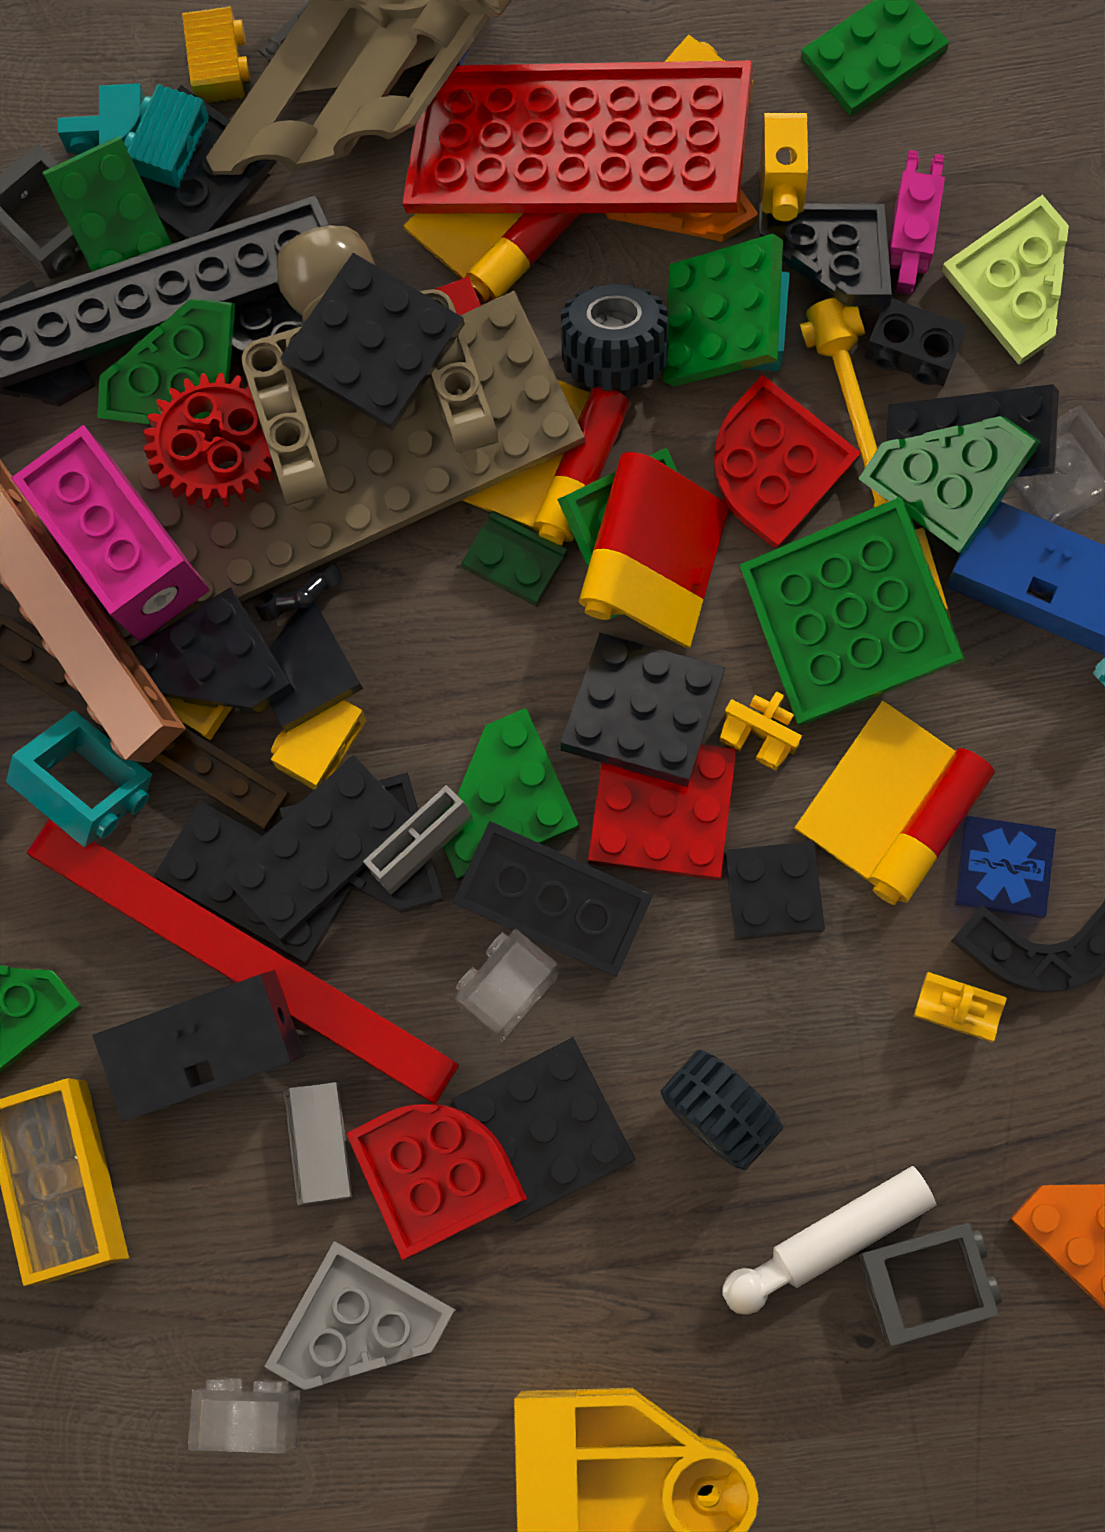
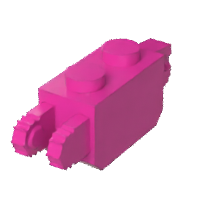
[888,150,945,295]

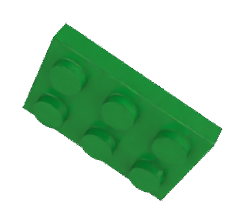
[801,0,949,117]
[42,136,172,272]

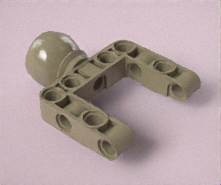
[242,225,498,506]

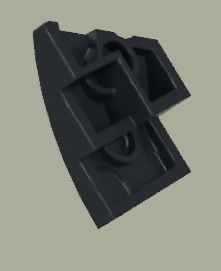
[270,600,363,732]

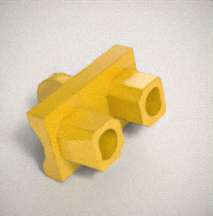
[720,691,802,770]
[913,972,1007,1042]

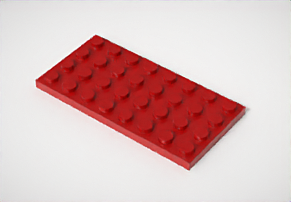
[402,60,753,214]

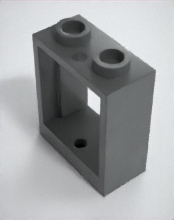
[0,143,82,280]
[857,1223,1002,1347]

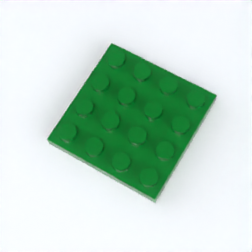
[739,497,966,726]

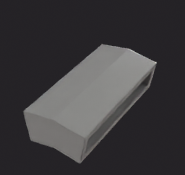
[363,785,473,895]
[284,1082,353,1206]

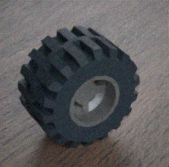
[561,283,668,391]
[660,1050,784,1171]

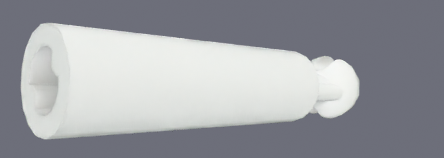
[722,1166,937,1315]

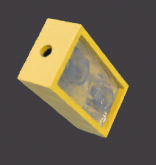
[0,1078,129,1286]

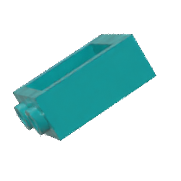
[6,710,152,848]

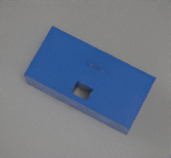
[945,501,1105,655]

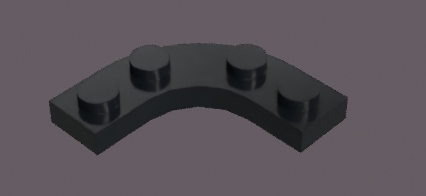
[951,900,1105,992]

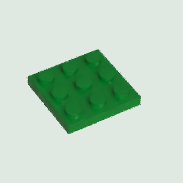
[663,234,783,387]

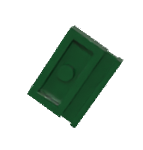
[461,511,567,607]

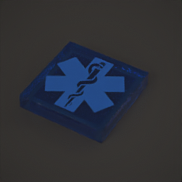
[955,816,1056,918]

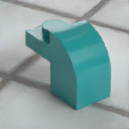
[58,83,145,155]

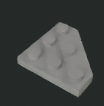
[264,1241,456,1390]

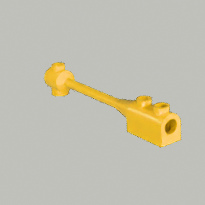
[800,298,951,619]

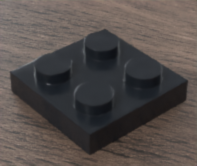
[725,841,825,940]

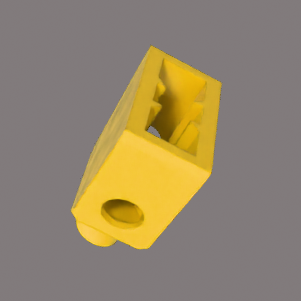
[759,113,808,221]

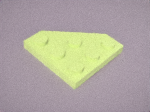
[941,195,1069,365]

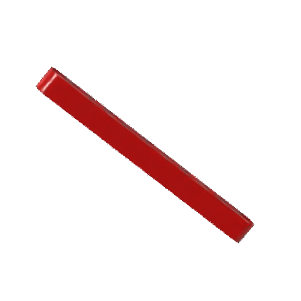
[26,818,460,1104]

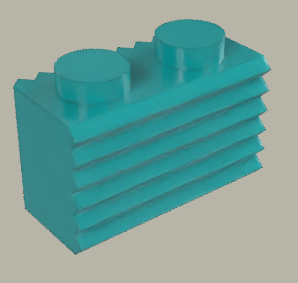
[124,84,209,188]

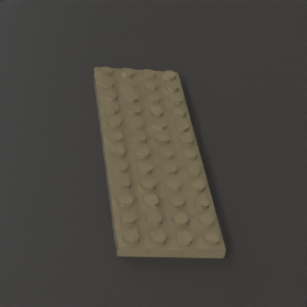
[75,291,586,650]

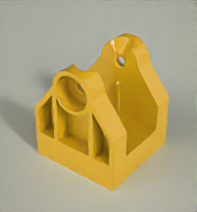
[514,1388,759,1532]

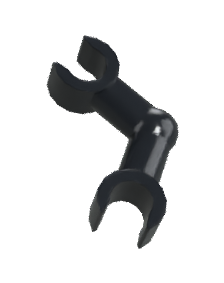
[255,563,342,621]

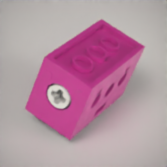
[11,425,210,642]

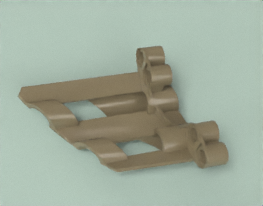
[206,0,512,175]

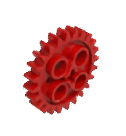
[143,373,286,508]

